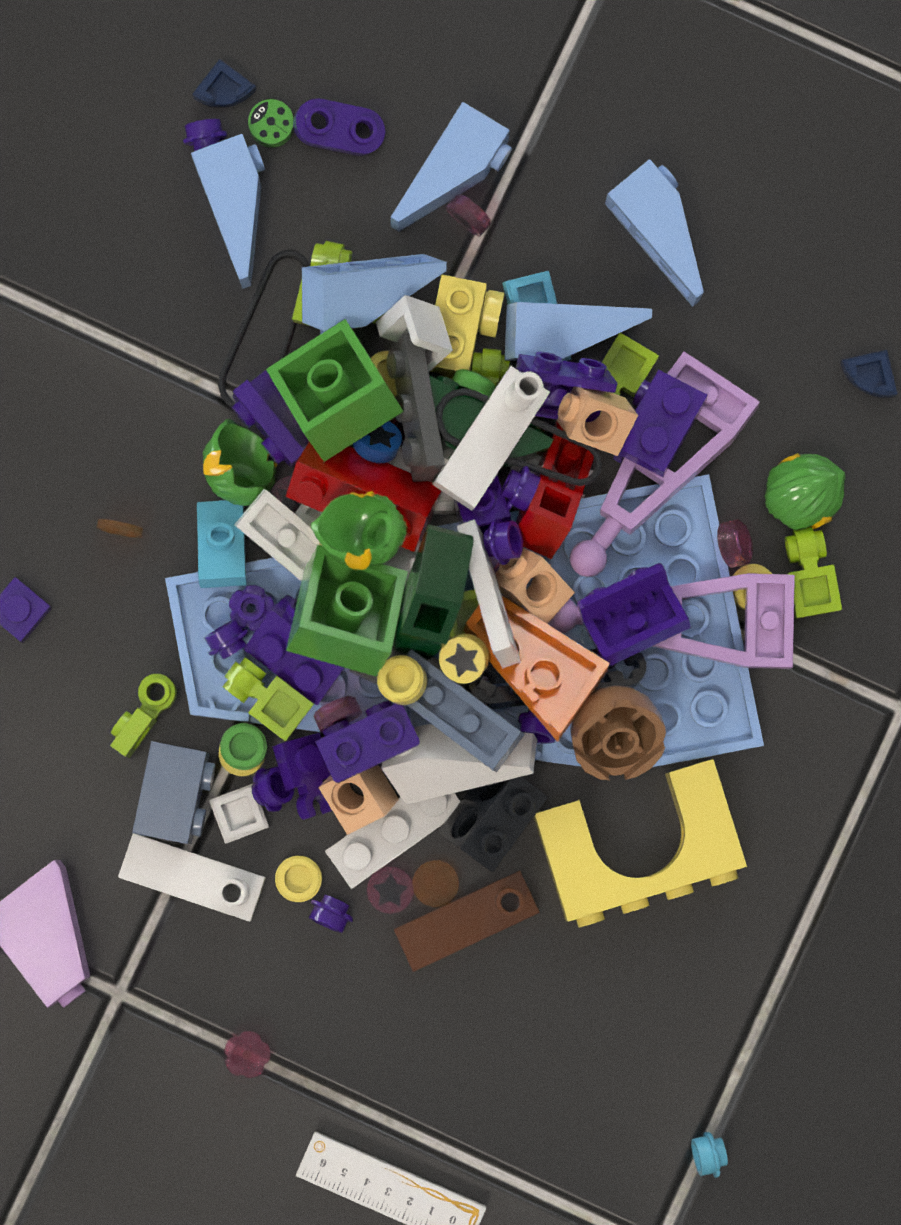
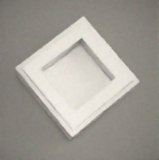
[209,784,269,844]

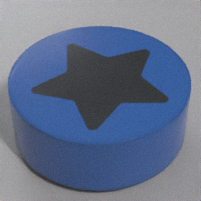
[353,421,402,463]

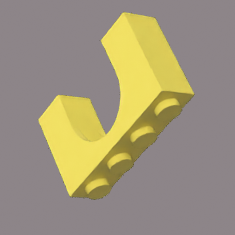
[534,759,747,927]

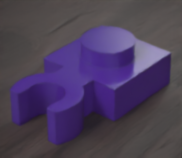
[272,733,332,820]

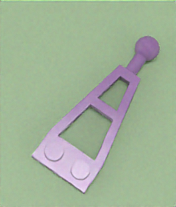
[570,352,760,577]
[548,573,794,669]

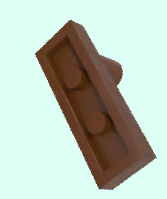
[394,870,540,972]

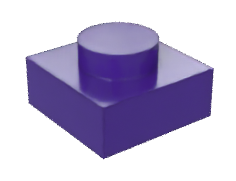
[0,577,52,643]

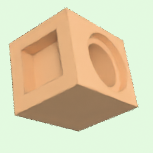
[557,387,638,456]
[495,548,575,624]
[318,765,399,835]

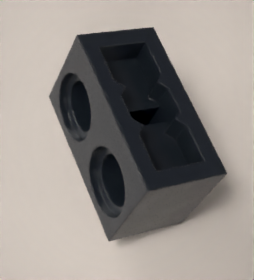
[438,776,548,873]

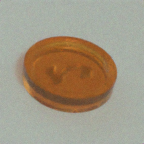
[96,519,143,538]
[412,860,459,907]

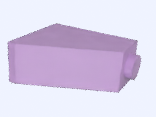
[0,860,90,1008]

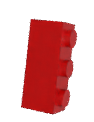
[286,441,442,552]

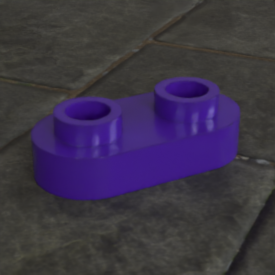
[293,98,385,156]

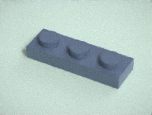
[406,650,525,772]

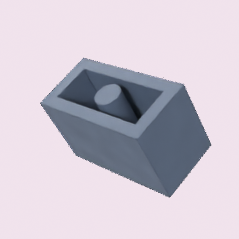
[132,741,216,844]

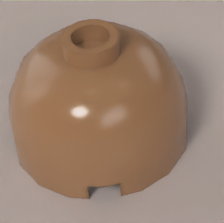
[570,685,666,780]

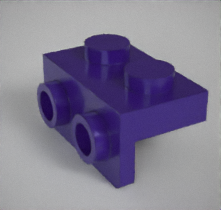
[515,351,618,422]
[613,369,708,477]
[231,370,309,469]
[577,563,691,666]
[243,595,345,706]
[315,700,420,783]

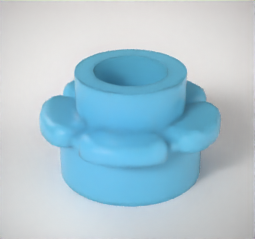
[691,1132,728,1178]

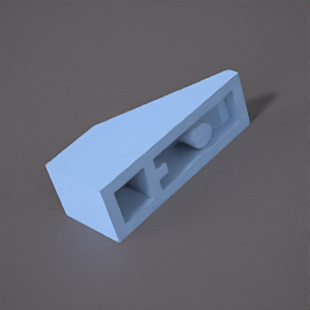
[391,102,512,232]
[191,134,265,289]
[605,159,704,307]
[302,254,446,334]
[505,302,652,361]

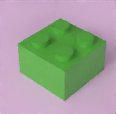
[266,319,404,462]
[286,545,408,677]

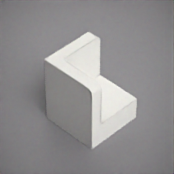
[376,295,453,373]

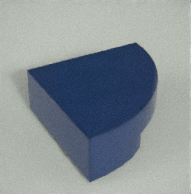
[192,59,257,108]
[840,350,897,398]

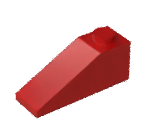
[516,419,597,559]

